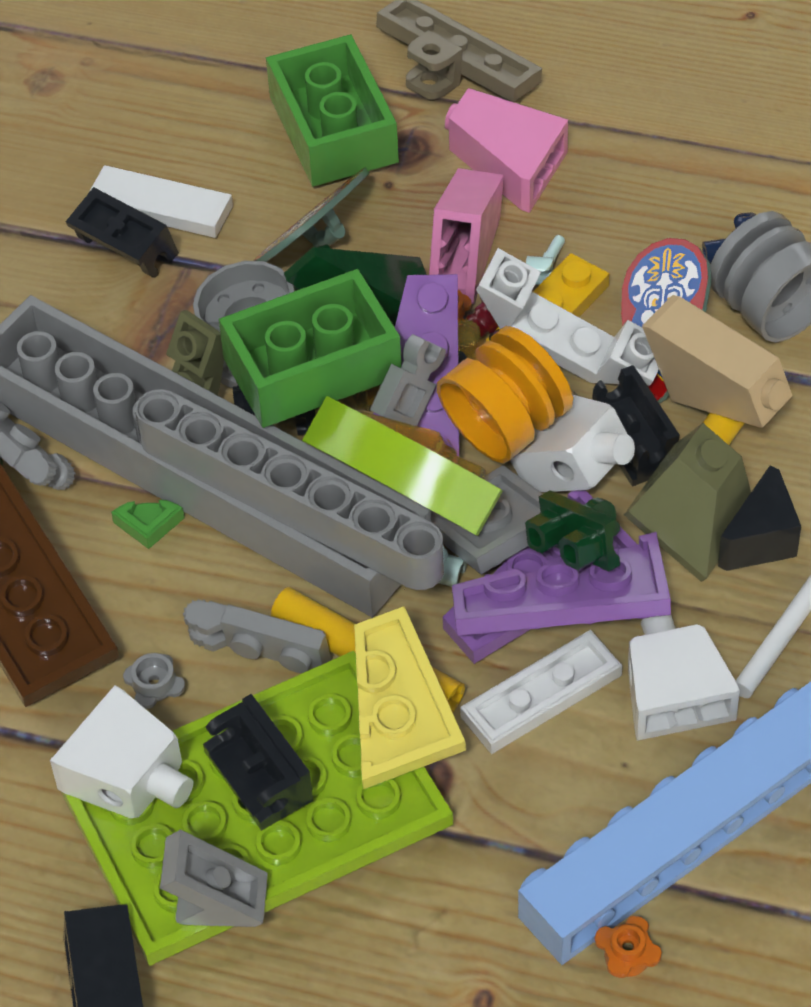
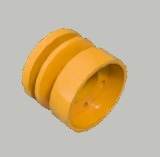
[437,326,573,464]

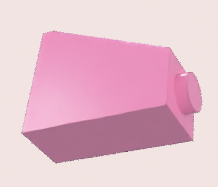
[445,88,568,213]
[429,168,504,304]

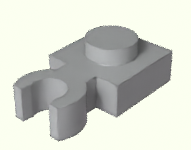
[370,334,446,430]

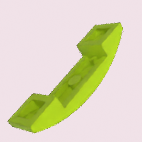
[302,396,503,536]

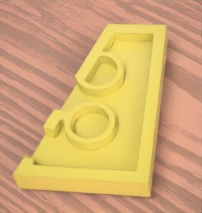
[354,606,466,789]

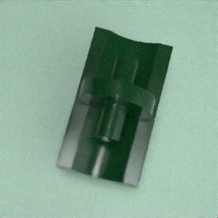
[525,490,620,571]

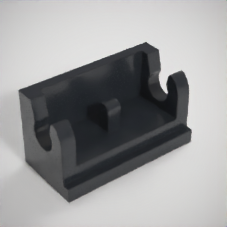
[65,187,179,278]
[592,365,680,487]
[203,694,313,831]
[63,904,143,1007]

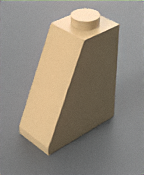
[642,295,793,428]

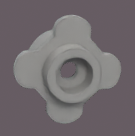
[123,653,185,709]

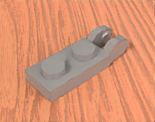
[0,402,76,490]
[183,599,332,673]

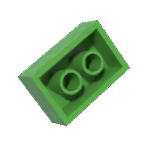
[266,34,399,187]
[219,269,401,428]

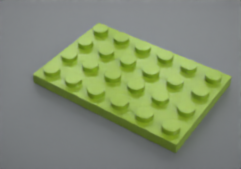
[61,651,453,966]

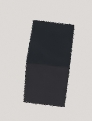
[718,465,801,571]

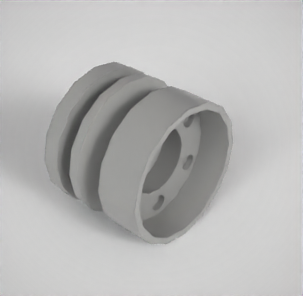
[710,211,811,343]
[193,261,294,388]

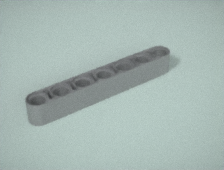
[135,389,444,590]

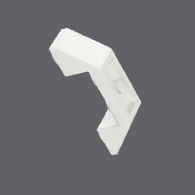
[476,248,659,386]

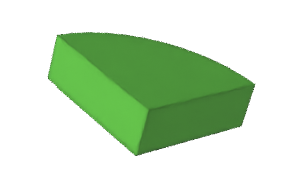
[111,499,184,549]

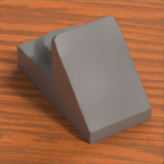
[160,830,268,927]

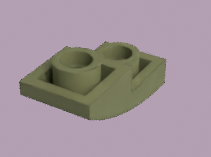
[166,310,224,396]

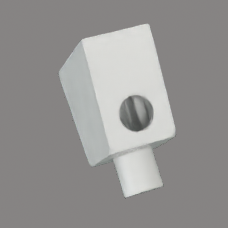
[510,395,635,492]
[628,615,740,741]
[50,685,193,819]

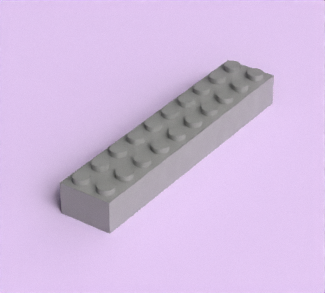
[0,295,431,618]

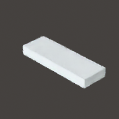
[89,165,233,238]
[460,630,622,755]

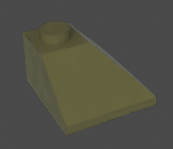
[624,423,751,582]

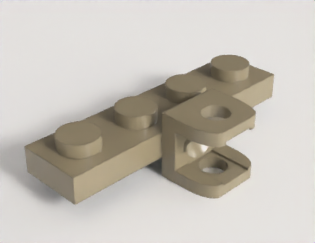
[376,0,542,102]

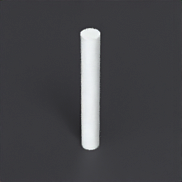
[735,575,811,698]

